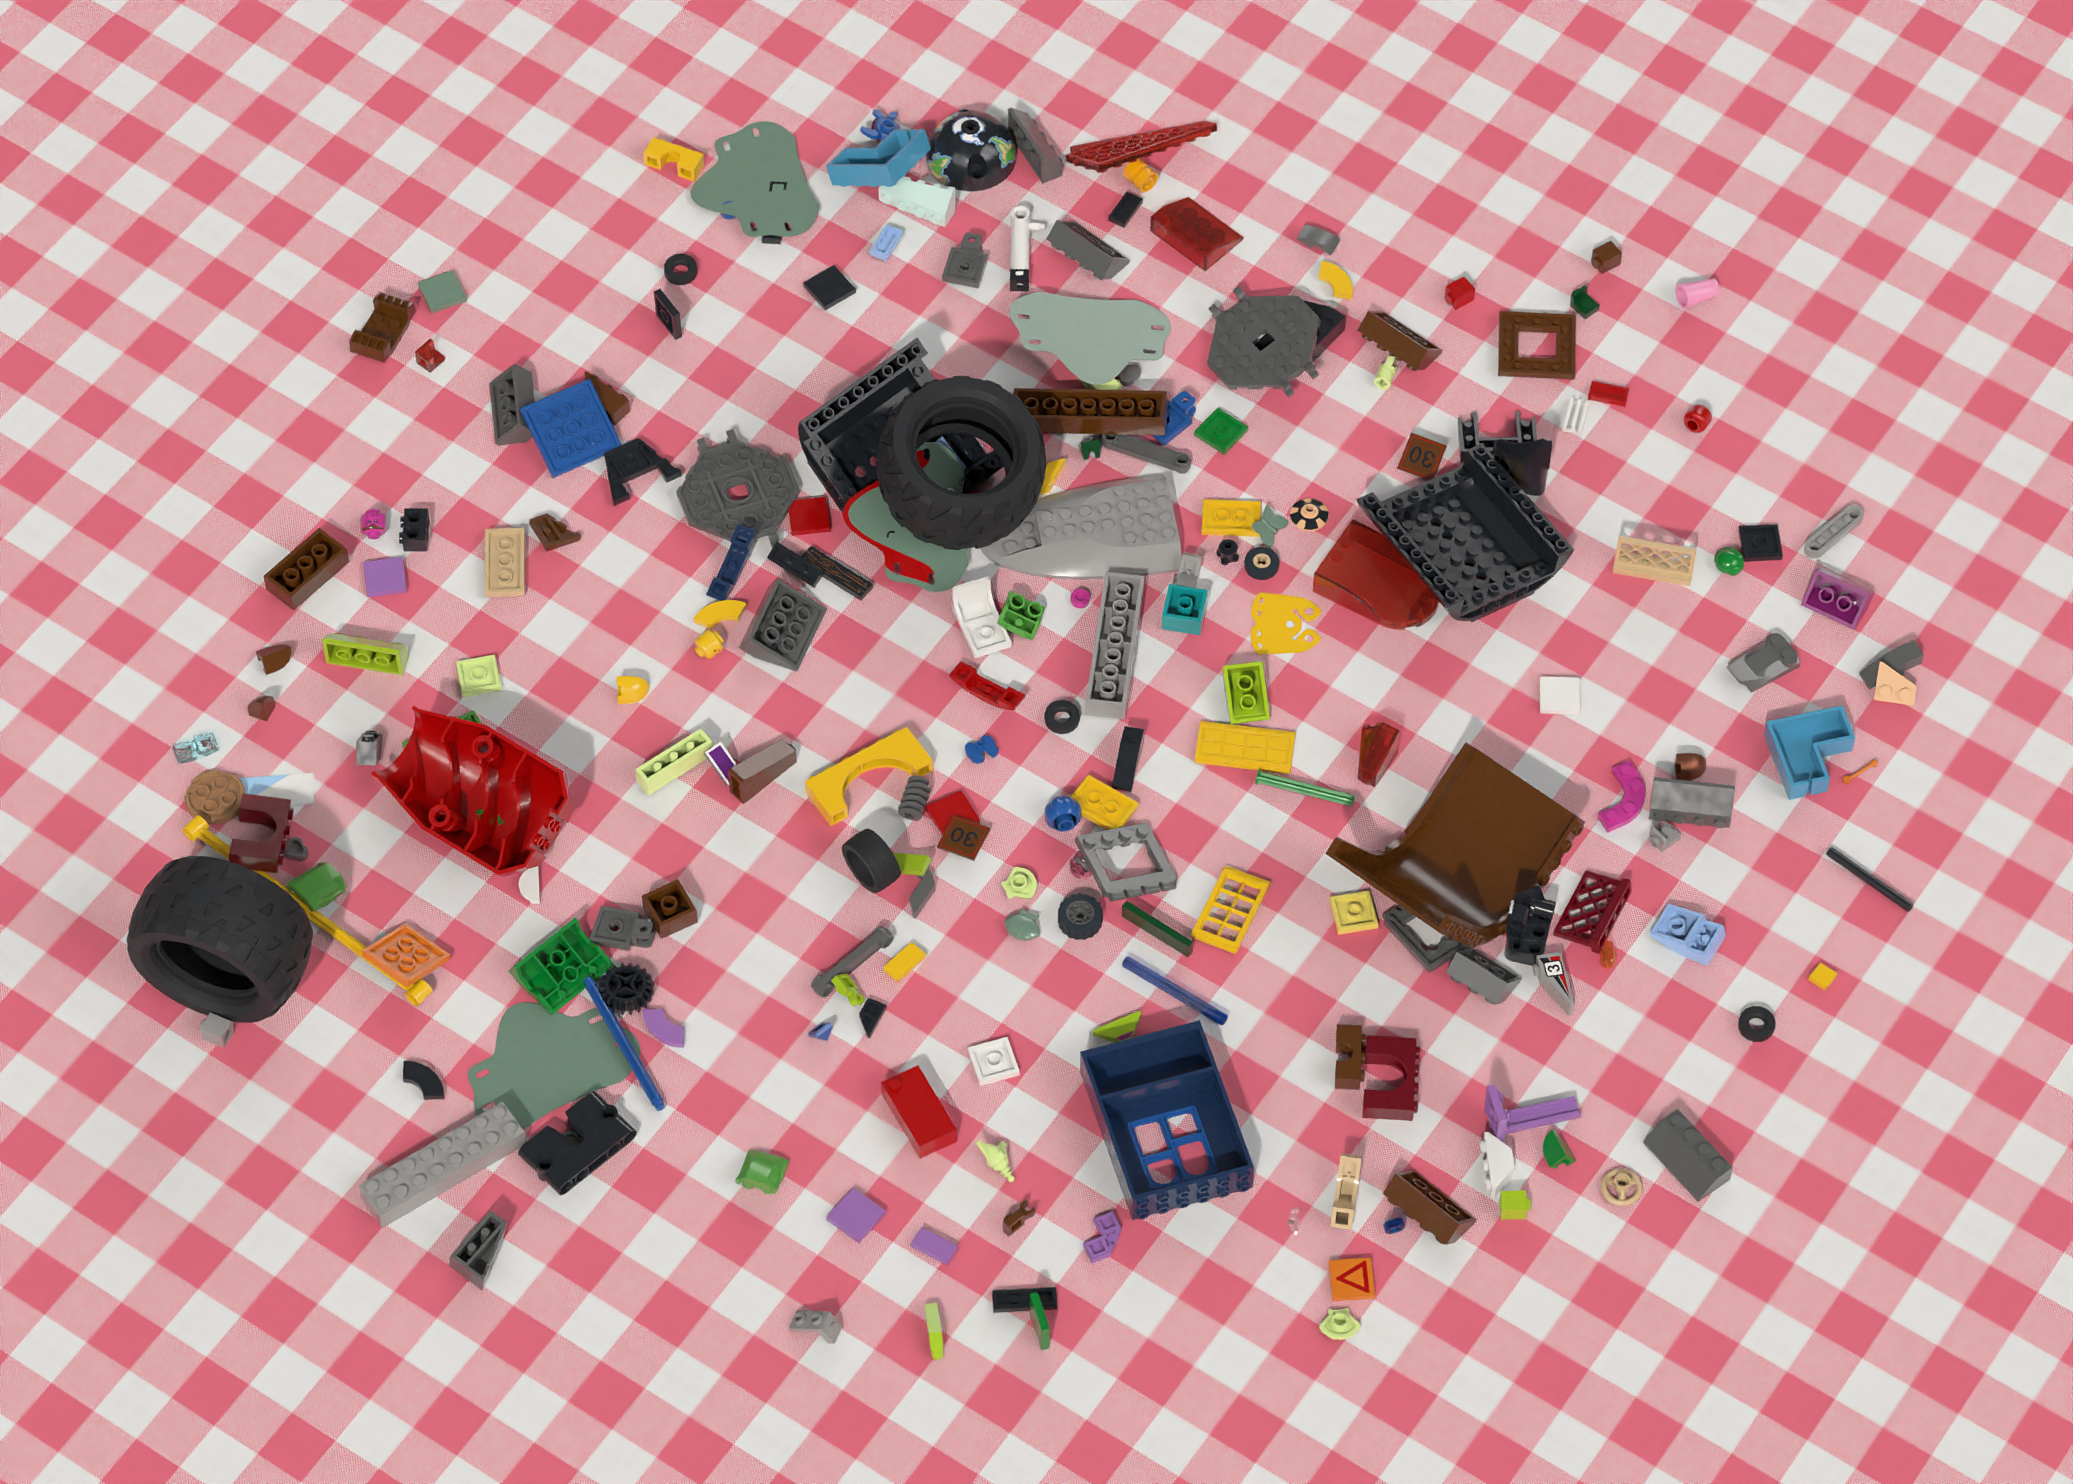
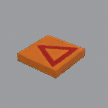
[1328,1258,1375,1301]

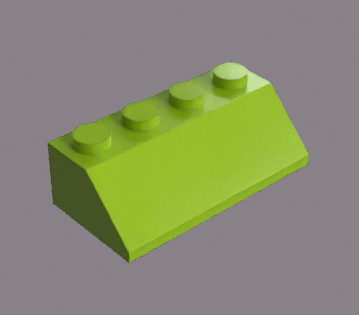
[322,633,409,676]

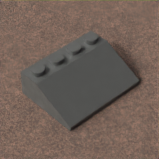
[739,578,827,671]

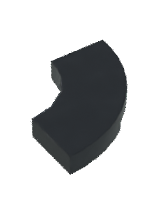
[403,1061,445,1100]

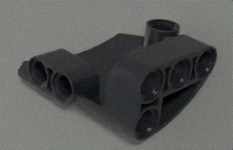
[1492,438,1552,496]
[1504,886,1556,966]

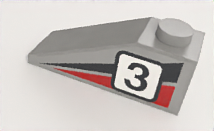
[1533,952,1574,1016]

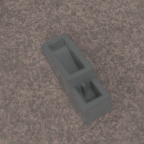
[1859,640,1924,689]

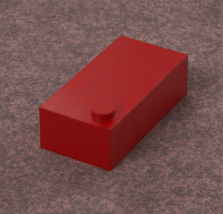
[881,1065,957,1159]

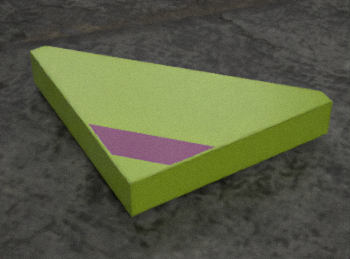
[1093,1011,1141,1042]

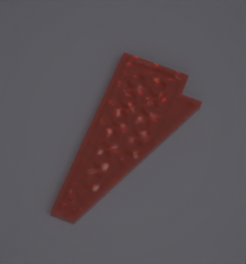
[1065,121,1217,173]

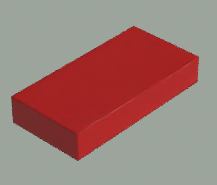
[1588,381,1630,407]

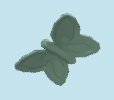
[1252,505,1289,547]

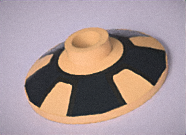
[1290,498,1329,531]

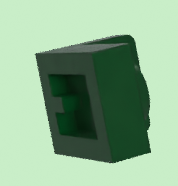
[1570,285,1600,320]

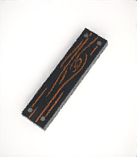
[801,546,873,600]

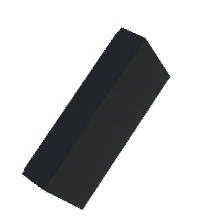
[1108,192,1143,228]

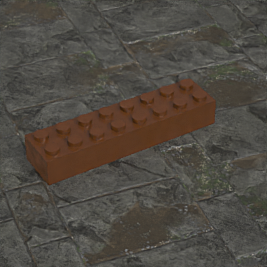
[1013,388,1169,435]

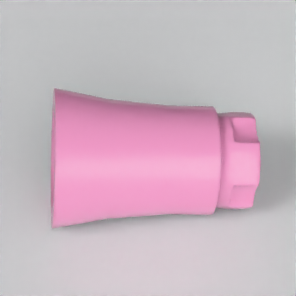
[1675,279,1720,310]

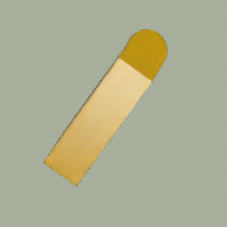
[1040,458,1066,495]

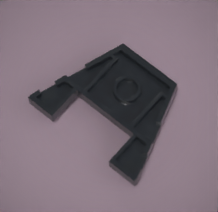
[604,438,682,506]

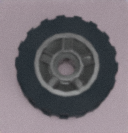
[1058,893,1103,940]

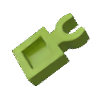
[831,974,866,1007]

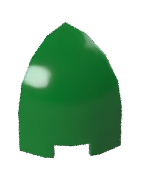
[1543,1130,1576,1169]

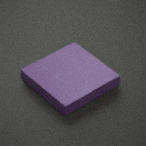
[363,557,407,597]
[826,1188,886,1243]

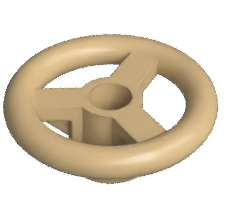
[1600,1168,1643,1206]

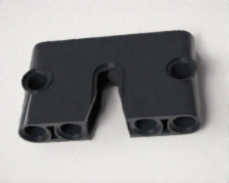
[518,1091,637,1195]

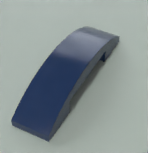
[706,524,756,601]

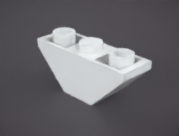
[1480,1132,1514,1198]

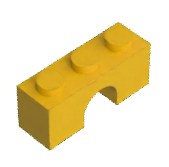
[643,137,704,182]

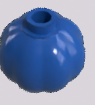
[1044,795,1082,832]

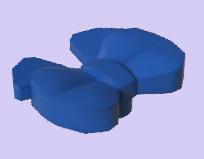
[965,735,999,764]

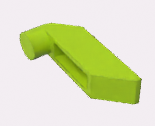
[924,1302,944,1360]

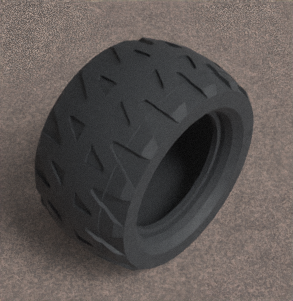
[876,376,1046,550]
[126,856,313,1023]

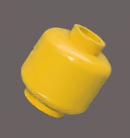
[694,630,724,659]

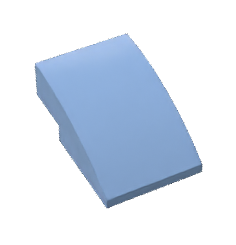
[1650,903,1726,966]

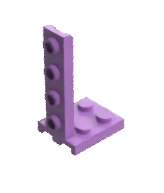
[1484,1084,1581,1143]

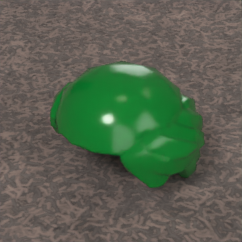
[1714,547,1744,576]

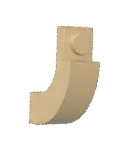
[1330,1153,1362,1230]

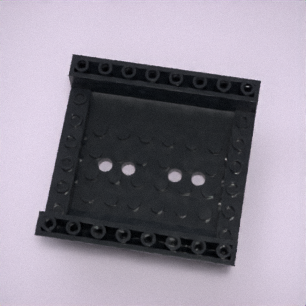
[798,338,1004,538]
[1357,443,1574,622]

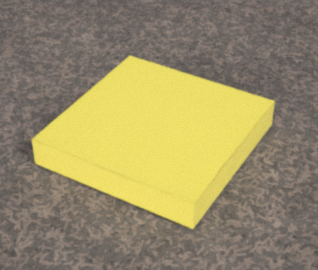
[1329,890,1378,935]

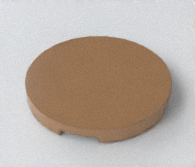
[185,770,246,825]

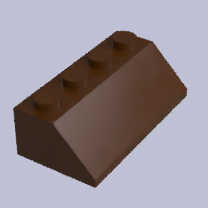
[1357,311,1443,371]
[1383,1169,1477,1245]

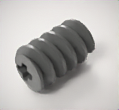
[898,776,931,821]

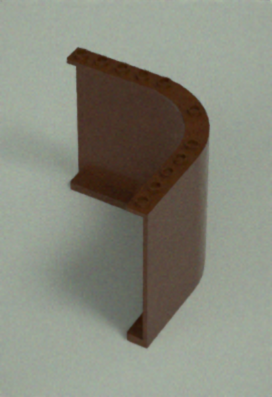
[1325,742,1585,947]

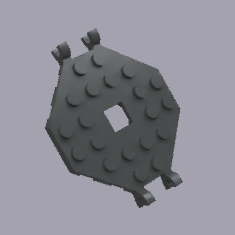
[1207,286,1321,398]
[676,429,800,557]

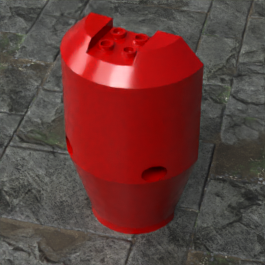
[371,705,572,877]

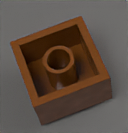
[642,879,698,939]

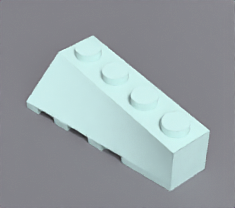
[879,176,956,227]

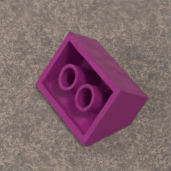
[1801,567,1875,630]

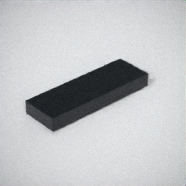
[767,542,825,588]
[992,1287,1057,1313]

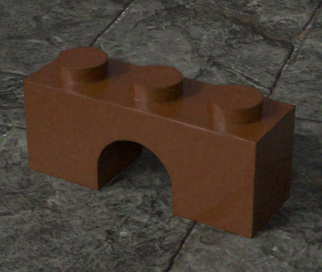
[1335,1024,1366,1090]

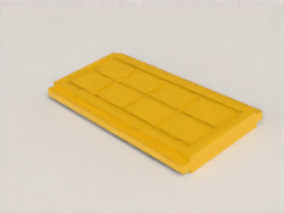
[1194,721,1296,774]

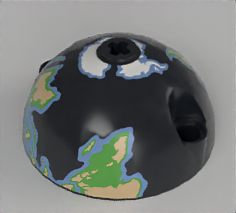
[926,109,1017,192]

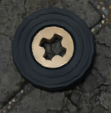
[1244,547,1279,580]

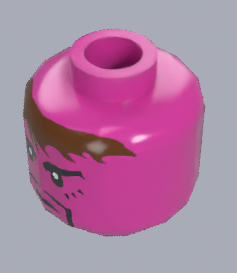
[360,509,386,540]

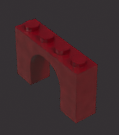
[229,793,294,873]
[1362,1035,1420,1121]

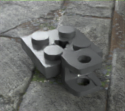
[942,233,988,288]
[589,905,655,951]

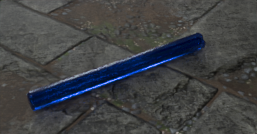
[1122,956,1228,1025]

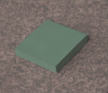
[418,270,467,314]

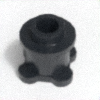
[1216,539,1239,565]

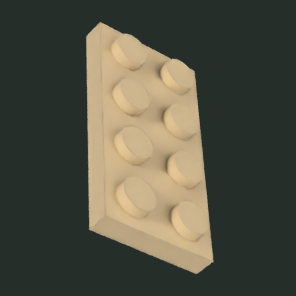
[485,527,525,597]

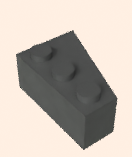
[449,1210,507,1290]

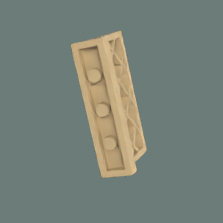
[1613,536,1697,586]

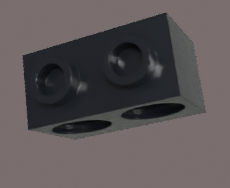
[399,508,430,552]

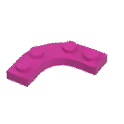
[1598,760,1646,833]

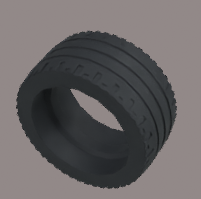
[842,828,901,893]

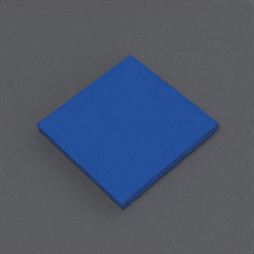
[520,379,622,479]

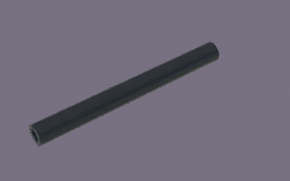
[1826,847,1914,912]

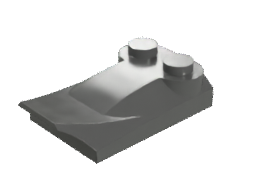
[1726,633,1801,693]

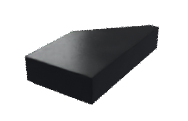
[859,998,887,1038]

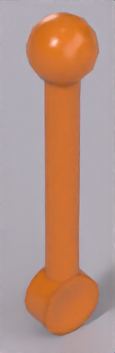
[1843,759,1878,784]

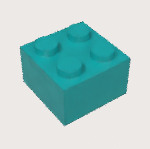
[1162,584,1208,635]

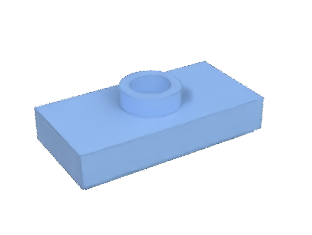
[870,224,903,261]

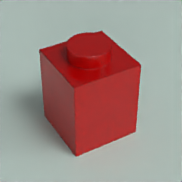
[1444,276,1475,310]

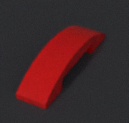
[949,661,1025,711]

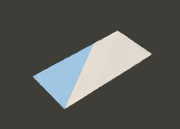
[239,773,314,805]

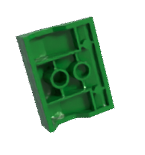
[509,917,614,1015]

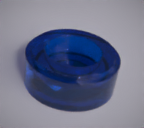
[1383,1218,1405,1234]

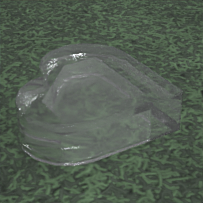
[1288,1207,1302,1234]

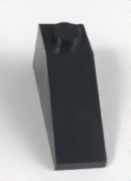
[1112,726,1144,792]

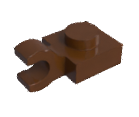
[1003,1200,1035,1237]

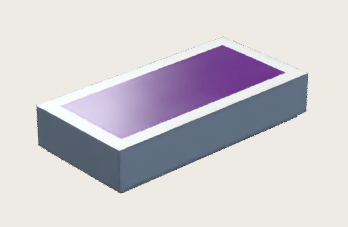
[704,742,737,787]

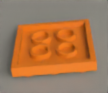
[362,923,450,988]

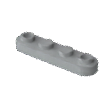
[1804,505,1864,558]

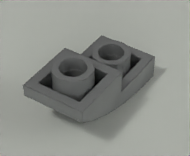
[1297,225,1341,255]

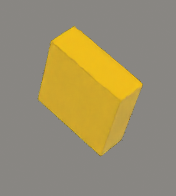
[1808,963,1838,991]

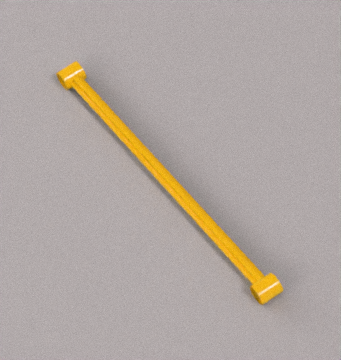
[182,815,433,1007]

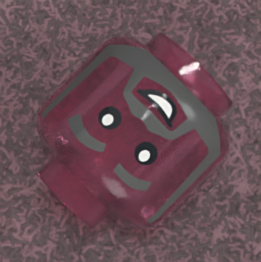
[1069,851,1098,879]

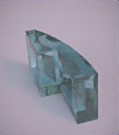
[172,732,219,764]

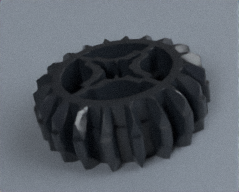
[599,962,654,1016]

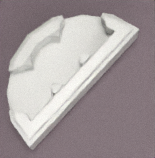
[518,866,540,904]

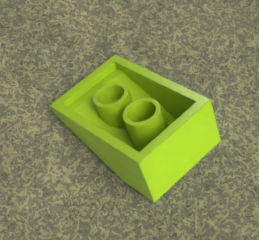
[1222,661,1270,725]

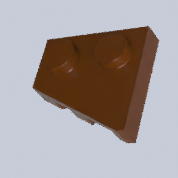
[529,514,581,552]

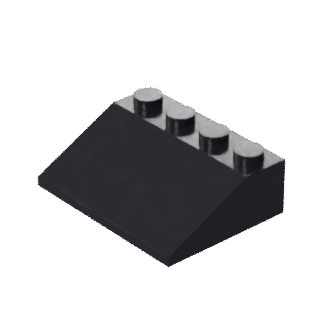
[1255,300,1346,377]

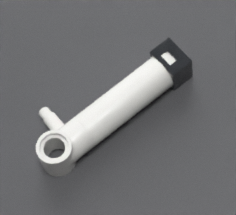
[1010,206,1045,291]

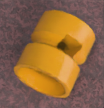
[1123,158,1158,193]

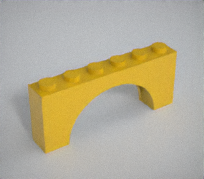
[805,726,933,826]

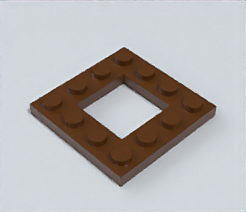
[1498,311,1576,380]

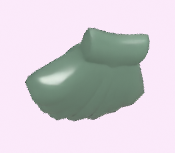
[1004,909,1040,941]

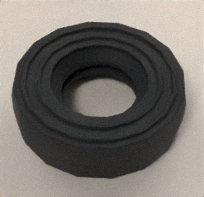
[664,254,698,285]
[1044,700,1080,734]
[1738,1006,1776,1042]

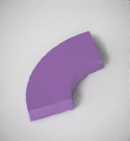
[642,1009,684,1048]

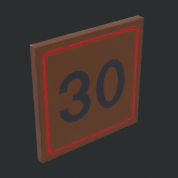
[1397,432,1447,480]
[937,815,991,861]

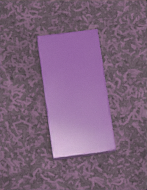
[911,1227,958,1266]

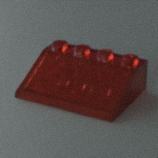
[1150,197,1244,272]

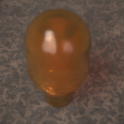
[1600,941,1616,969]

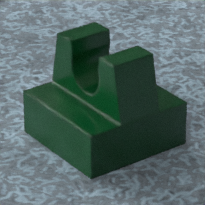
[1078,439,1101,461]

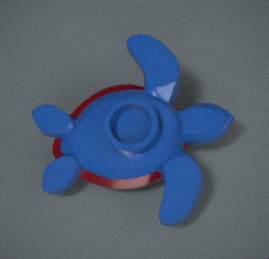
[860,109,912,143]

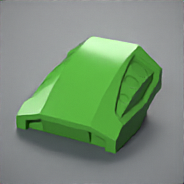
[997,590,1045,640]
[286,862,346,912]
[735,1150,789,1194]

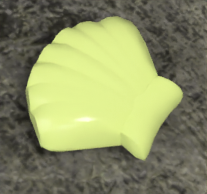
[1001,867,1037,899]
[1319,1309,1361,1340]

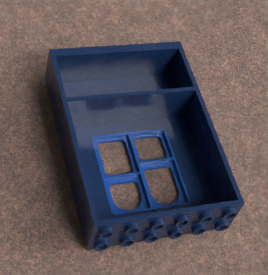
[1080,1020,1254,1220]

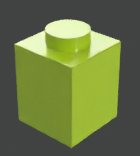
[1499,1190,1531,1220]

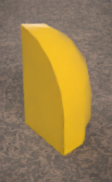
[617,676,650,704]

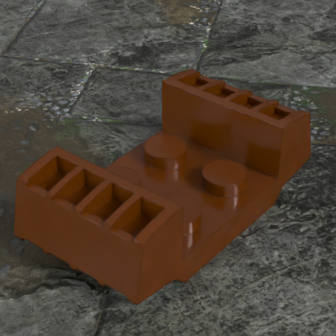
[349,292,416,363]

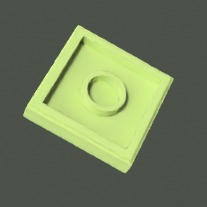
[456,655,502,698]

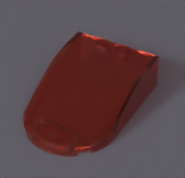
[1313,519,1439,630]

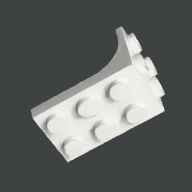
[952,577,1012,658]

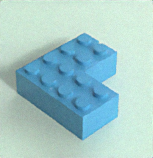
[826,129,931,187]
[1764,705,1855,800]

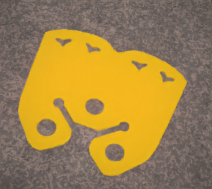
[1250,592,1321,655]

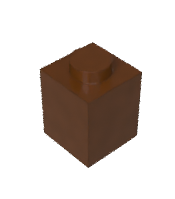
[1591,241,1622,274]

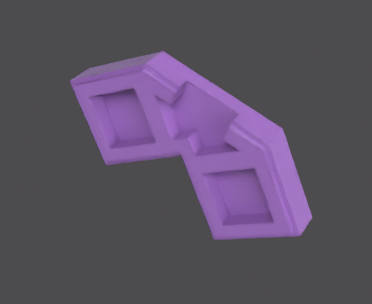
[1083,1211,1122,1264]

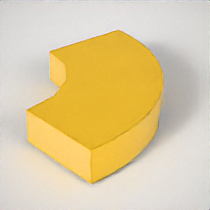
[1318,261,1353,300]
[693,600,747,629]

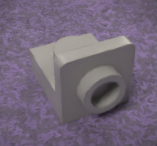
[1648,822,1681,852]

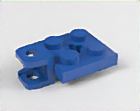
[1151,391,1196,446]

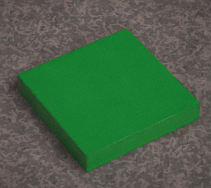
[1194,408,1248,455]
[1030,1292,1050,1350]

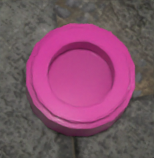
[1070,589,1090,609]

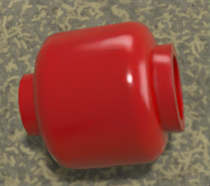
[1684,404,1712,433]

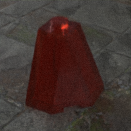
[1357,722,1400,787]

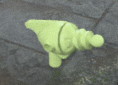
[976,1140,1015,1182]

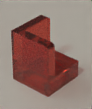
[415,339,445,373]

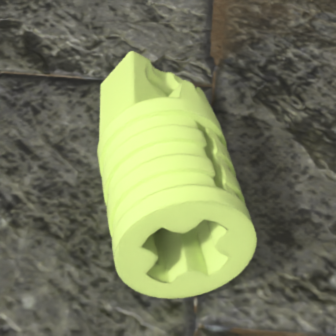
[1374,355,1397,390]

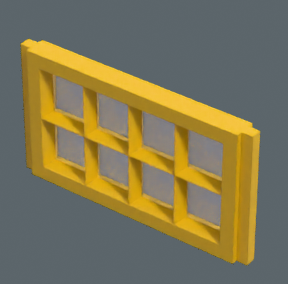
[1191,866,1271,954]

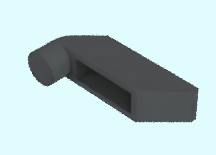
[909,869,935,919]

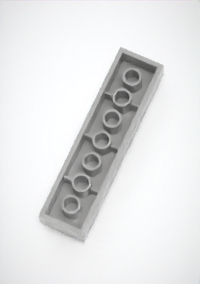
[1085,572,1145,719]
[358,1102,526,1228]

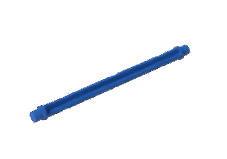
[583,977,665,1111]

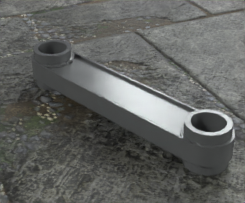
[1102,434,1191,474]
[811,926,894,998]

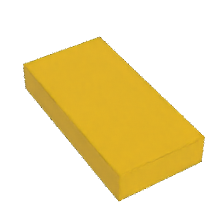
[883,942,926,983]

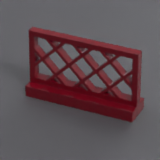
[1553,870,1632,954]

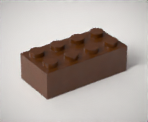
[263,528,349,611]

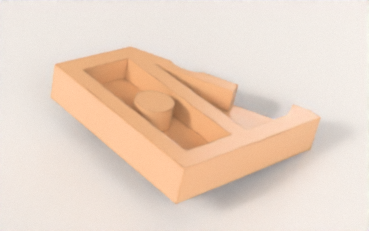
[1873,662,1917,706]

